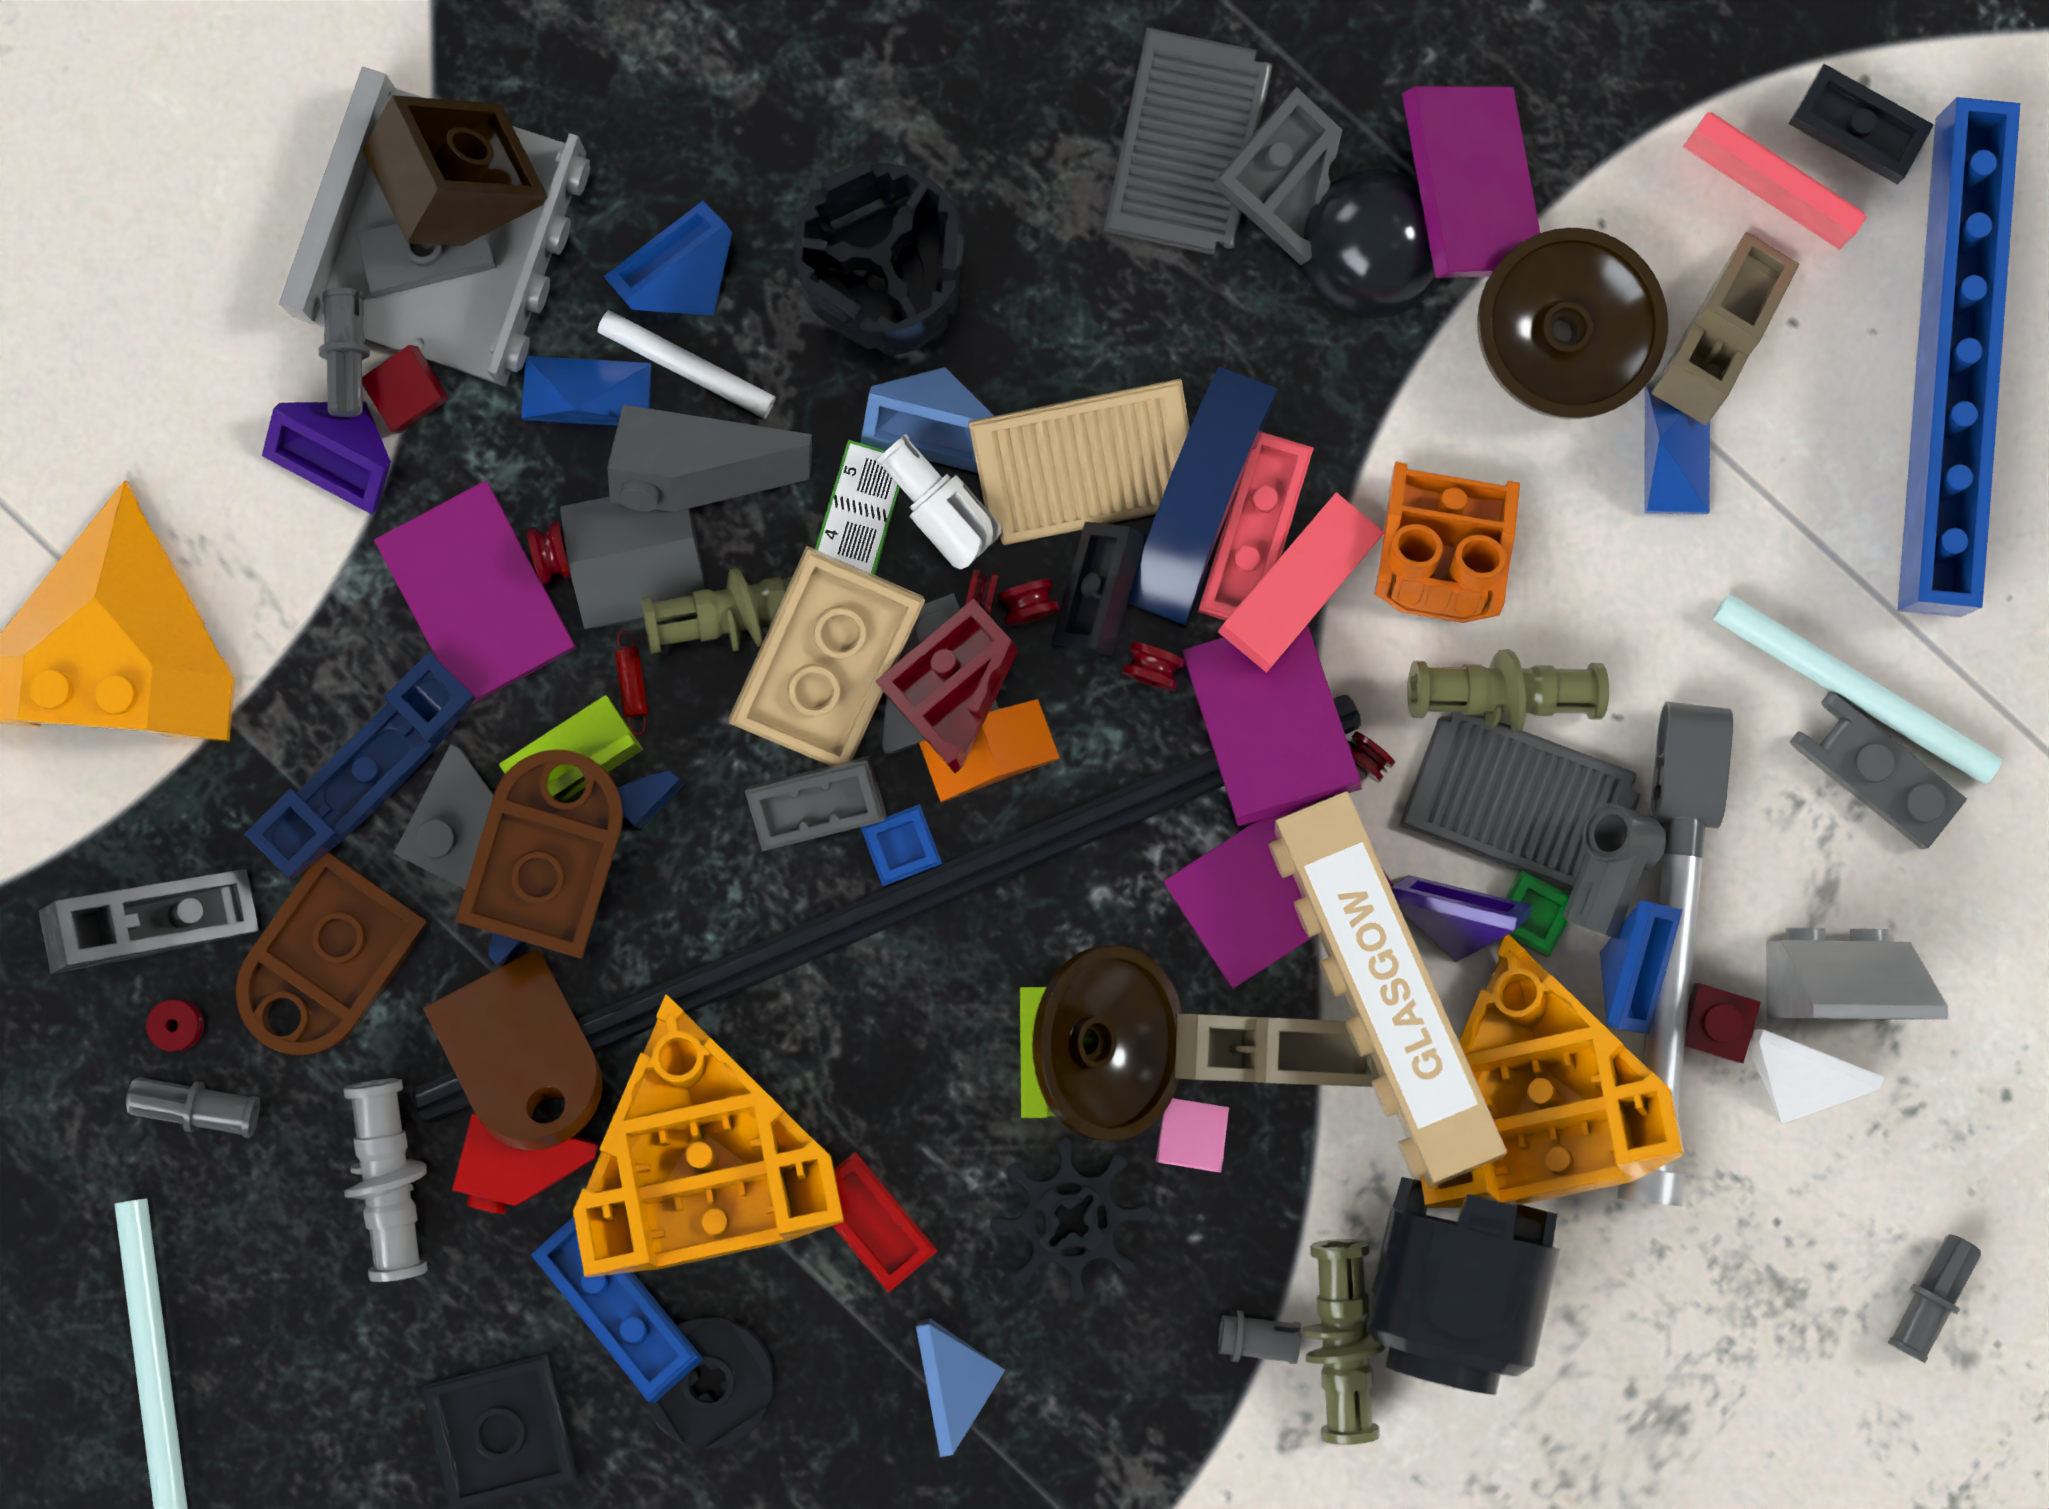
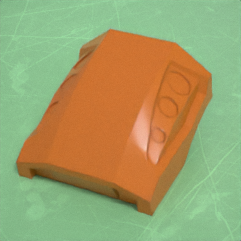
[1374,462,1520,623]

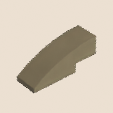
[1651,232,1800,426]
[1175,1014,1380,1087]

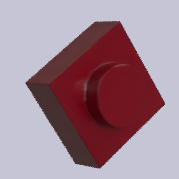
[1684,983,1761,1063]

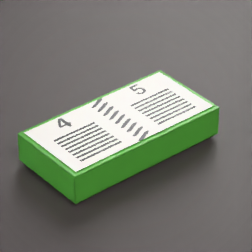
[815,440,901,575]

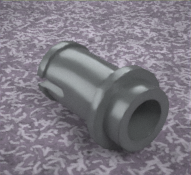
[1218,1310,1301,1364]

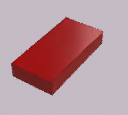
[832,1151,938,1293]

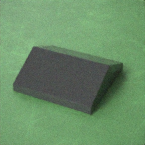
[560,496,706,631]

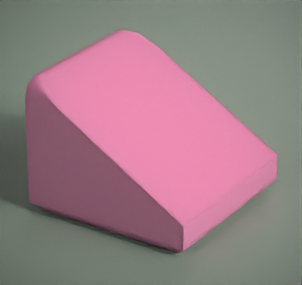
[1156,1098,1229,1172]

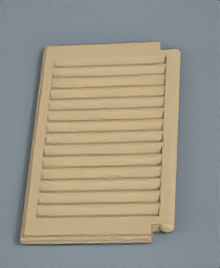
[968,379,1190,545]

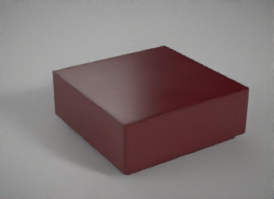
[362,345,449,433]

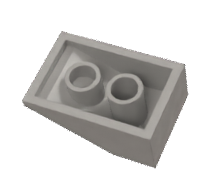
[1766,928,1948,1020]

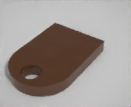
[455,749,623,959]
[236,851,431,1055]
[423,948,603,1150]

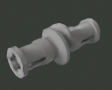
[343,1078,428,1282]

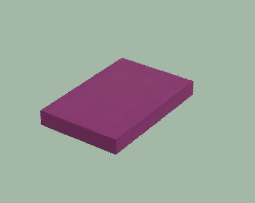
[1402,86,1540,278]
[374,480,577,706]
[1182,625,1362,826]
[1162,802,1393,989]

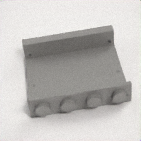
[279,66,590,387]

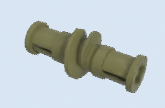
[641,568,792,654]
[1407,649,1609,732]
[1303,1239,1387,1445]

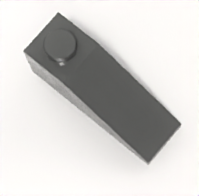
[607,405,812,512]
[39,869,259,974]

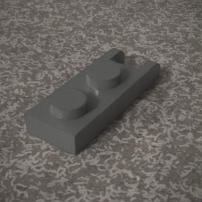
[1790,692,1967,850]

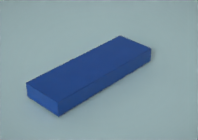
[531,1216,703,1403]

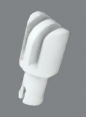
[875,434,1002,569]

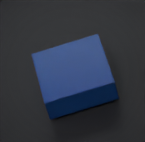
[860,804,942,888]

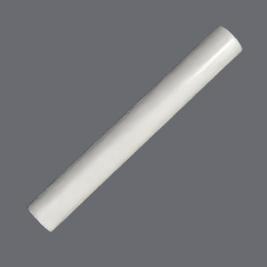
[597,310,776,419]

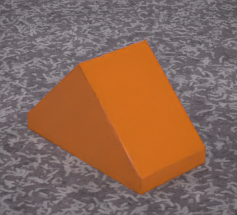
[919,699,1060,803]

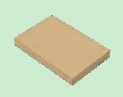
[729,546,925,766]

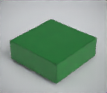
[1505,871,1570,957]

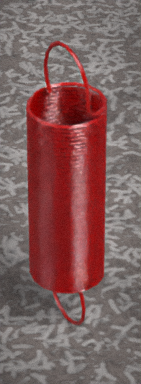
[614,630,648,735]

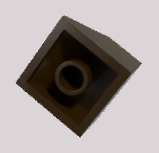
[362,95,548,246]

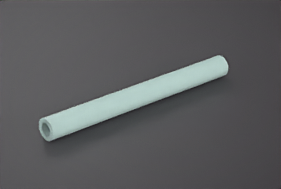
[1712,593,2003,785]
[114,1198,188,1509]

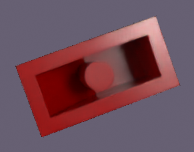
[452,1113,602,1214]

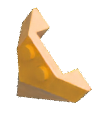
[0,480,235,741]
[1420,934,1685,1208]
[573,994,844,1277]

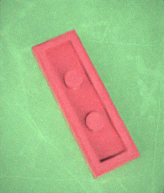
[1683,112,1867,249]
[1198,432,1313,621]
[1218,492,1384,673]

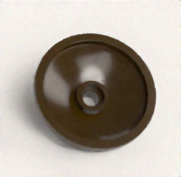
[1477,228,1668,419]
[1032,945,1183,1141]

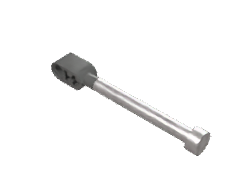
[1617,701,1733,1206]

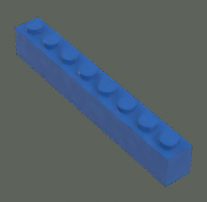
[1897,97,2021,617]

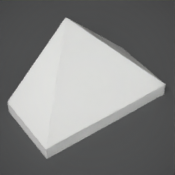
[1748,1029,1885,1124]

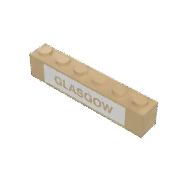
[1268,791,1507,1188]

